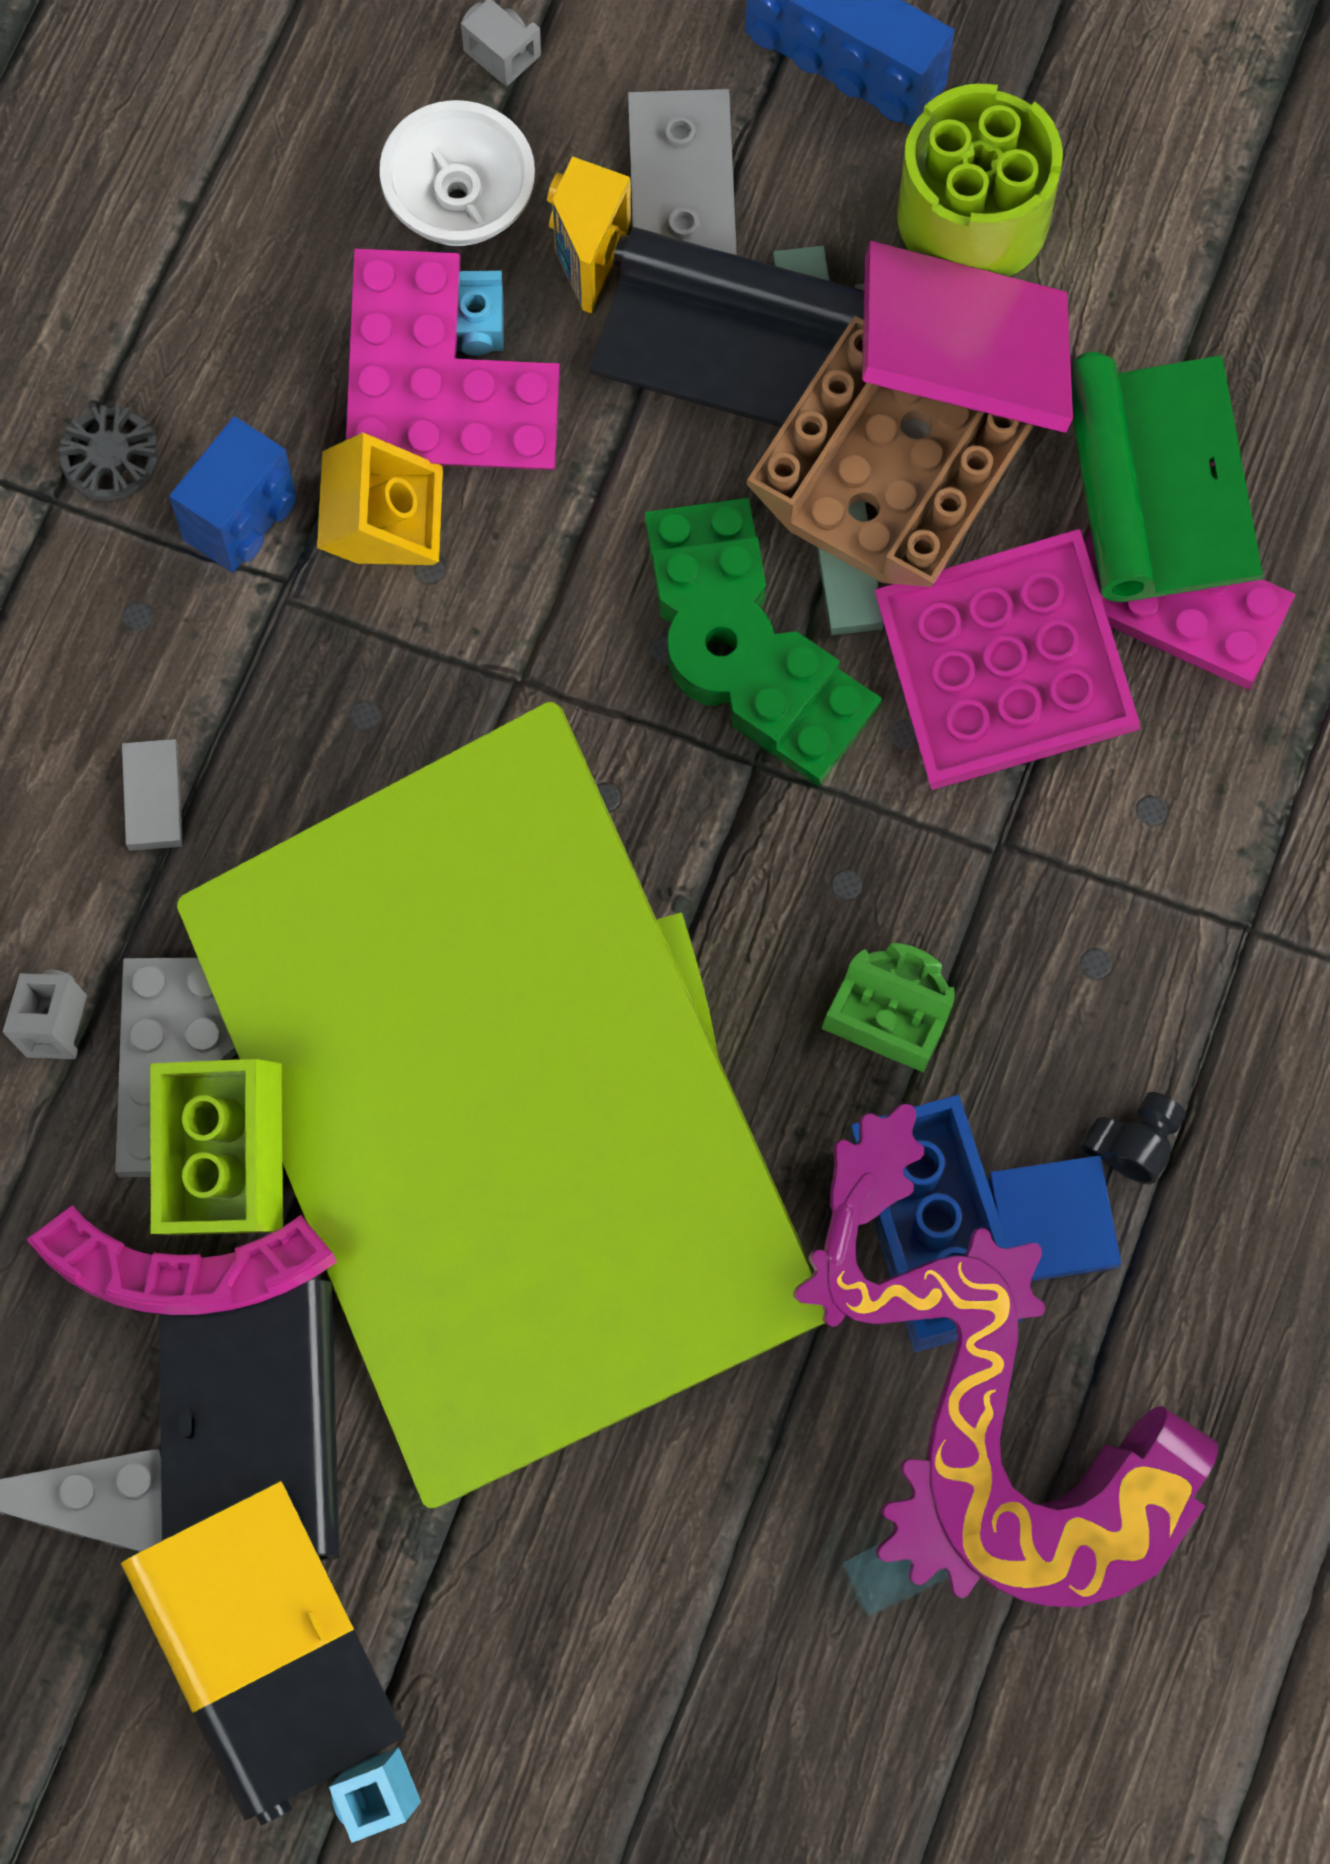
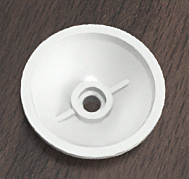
[380,100,535,246]

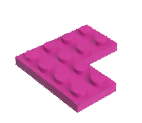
[346,249,560,471]
[1084,462,1296,690]

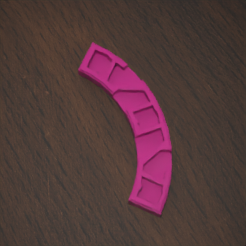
[27,1205,337,1315]

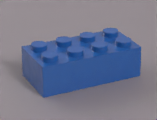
[745,0,955,127]
[848,1094,1024,1353]

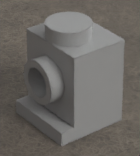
[461,0,541,87]
[2,969,87,1059]

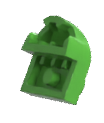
[822,943,955,1073]

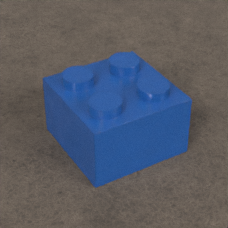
[169,416,296,573]

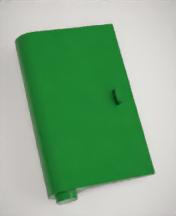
[1071,352,1263,602]

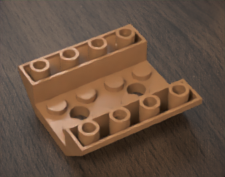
[747,316,1034,587]

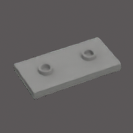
[628,89,737,255]

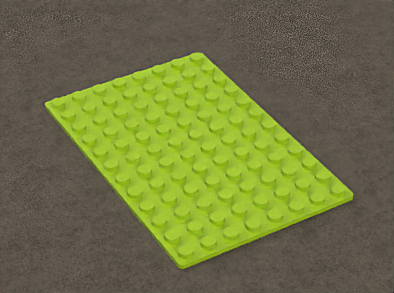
[177,702,824,1508]

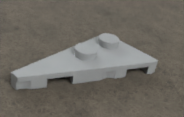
[0,1448,162,1552]

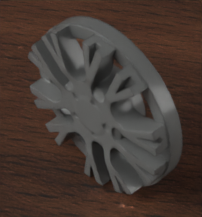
[59,405,159,501]

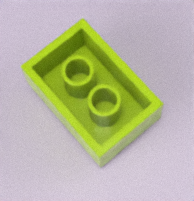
[150,1059,283,1235]

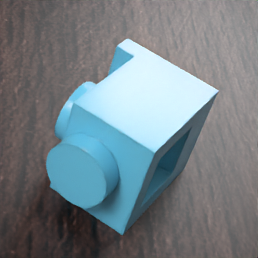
[456,271,504,356]

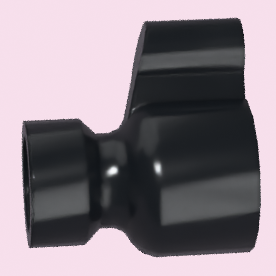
[1081,1092,1186,1185]

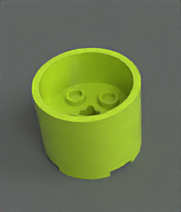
[897,84,1063,277]

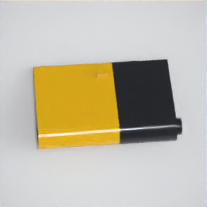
[121,1481,406,1826]

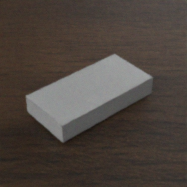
[122,739,183,851]

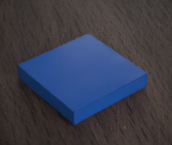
[989,1156,1122,1281]

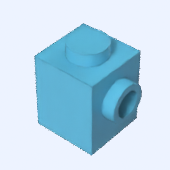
[329,1747,421,1843]

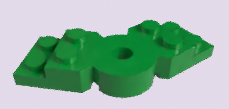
[645,498,882,787]

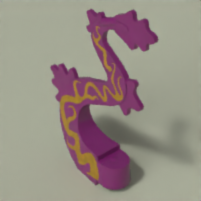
[793,1104,1218,1607]

